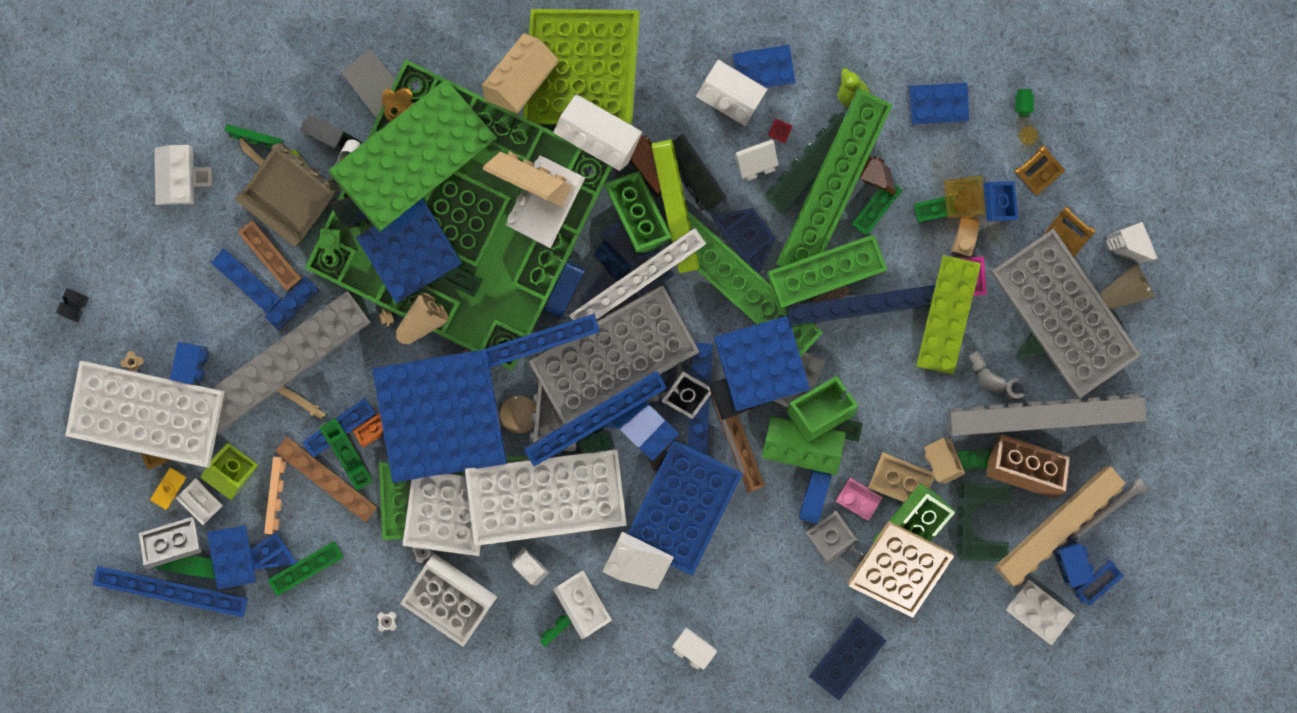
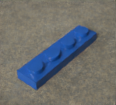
[211,249,282,313]
[302,398,376,458]

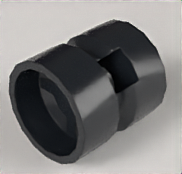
[56,288,89,322]

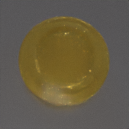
[1019,126,1039,145]

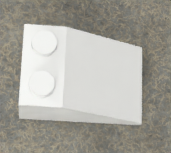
[734,139,779,181]
[602,532,674,589]

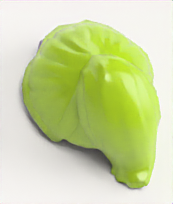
[837,68,870,109]

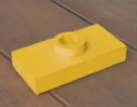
[150,467,187,510]

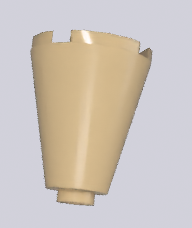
[396,292,449,345]

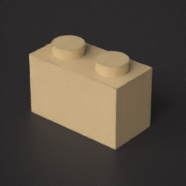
[924,438,965,483]

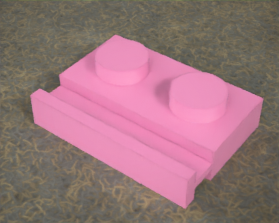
[836,477,883,521]

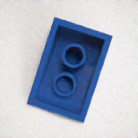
[611,401,679,461]

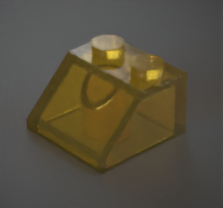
[943,175,986,219]

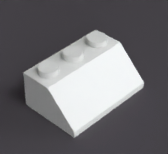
[696,60,767,126]
[154,145,194,205]

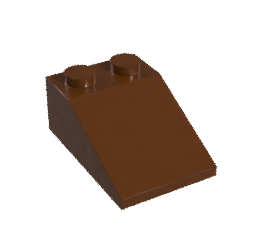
[630,135,661,197]

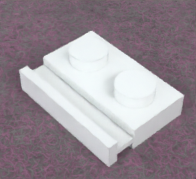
[176,478,224,525]

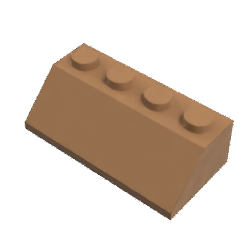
[986,434,1070,499]

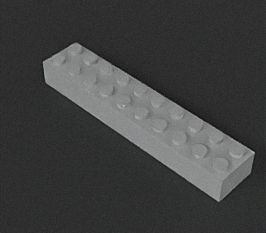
[212,291,373,435]
[946,394,1146,436]

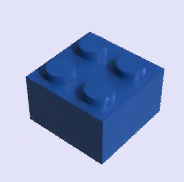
[170,342,209,385]
[1054,541,1095,588]

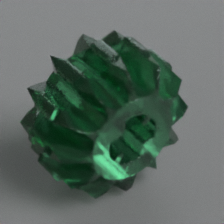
[579,429,611,454]

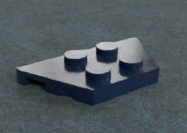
[711,208,776,274]

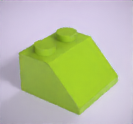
[200,443,258,500]

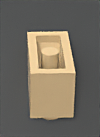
[950,216,980,258]

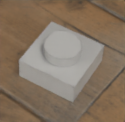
[192,167,213,187]

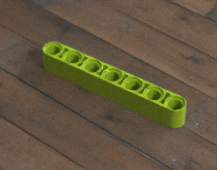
[652,139,699,273]

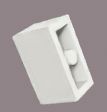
[672,627,717,670]

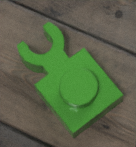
[320,229,341,263]

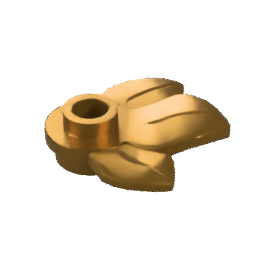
[382,88,414,122]

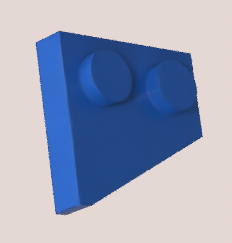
[251,532,297,570]

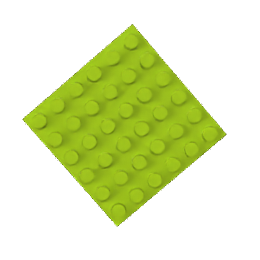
[523,9,640,126]

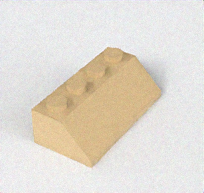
[482,33,559,114]
[483,152,572,206]

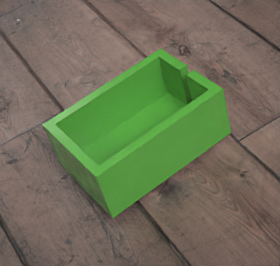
[787,376,859,443]

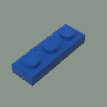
[265,276,319,331]

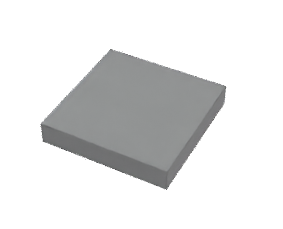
[805,511,859,564]

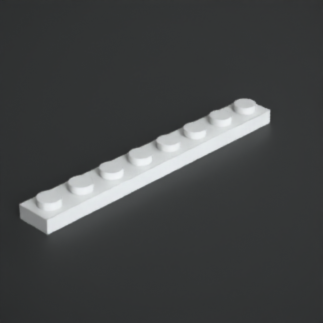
[569,228,706,320]

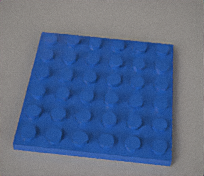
[372,349,507,483]

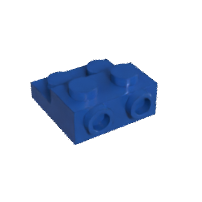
[983,181,1018,222]

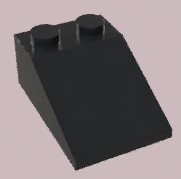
[330,197,372,229]

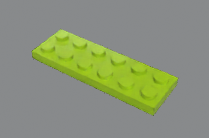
[916,255,981,375]

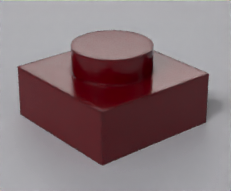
[768,118,793,144]

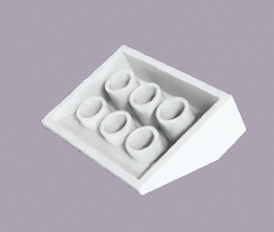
[505,155,585,248]
[400,554,497,647]

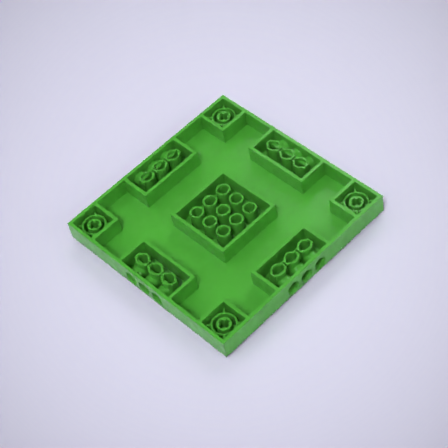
[305,59,613,371]

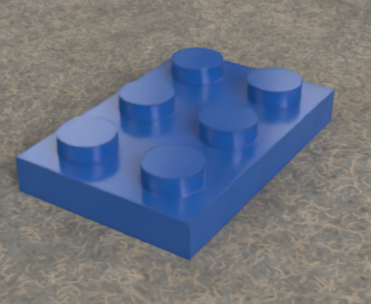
[733,45,795,88]
[909,83,969,125]
[207,525,256,589]

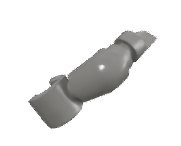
[969,351,1024,400]

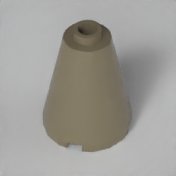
[1100,264,1155,309]

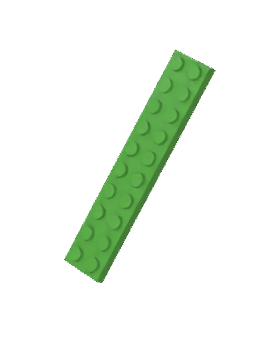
[776,88,893,267]
[664,210,823,357]

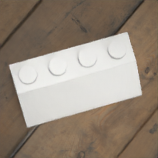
[553,94,643,171]
[1105,222,1157,264]

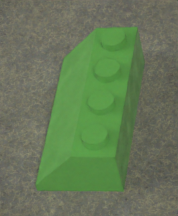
[604,171,672,253]
[762,415,846,475]
[873,483,955,542]

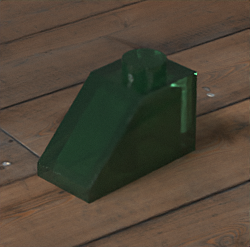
[1015,332,1046,359]

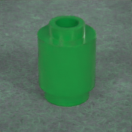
[1015,89,1034,117]

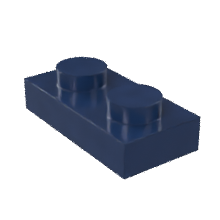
[593,240,632,281]

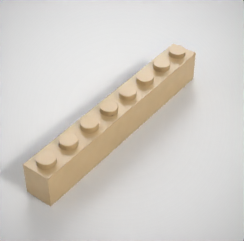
[994,466,1126,586]

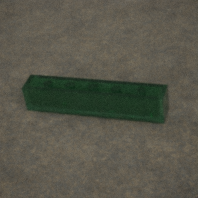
[765,112,845,214]

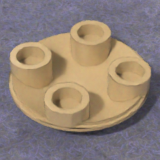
[500,395,536,434]

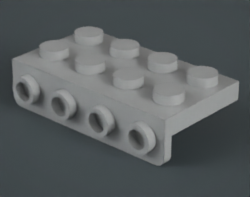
[530,376,577,451]

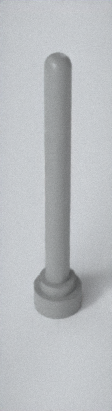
[1069,478,1149,541]

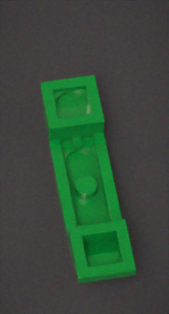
[319,418,373,491]
[155,555,215,579]

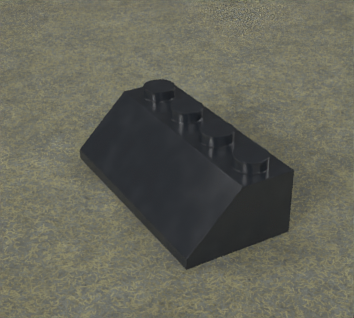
[672,134,727,213]

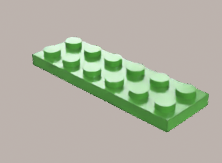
[767,234,887,309]

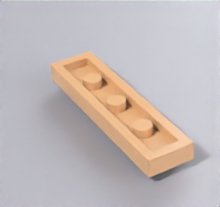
[264,456,286,534]

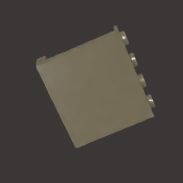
[234,143,339,247]

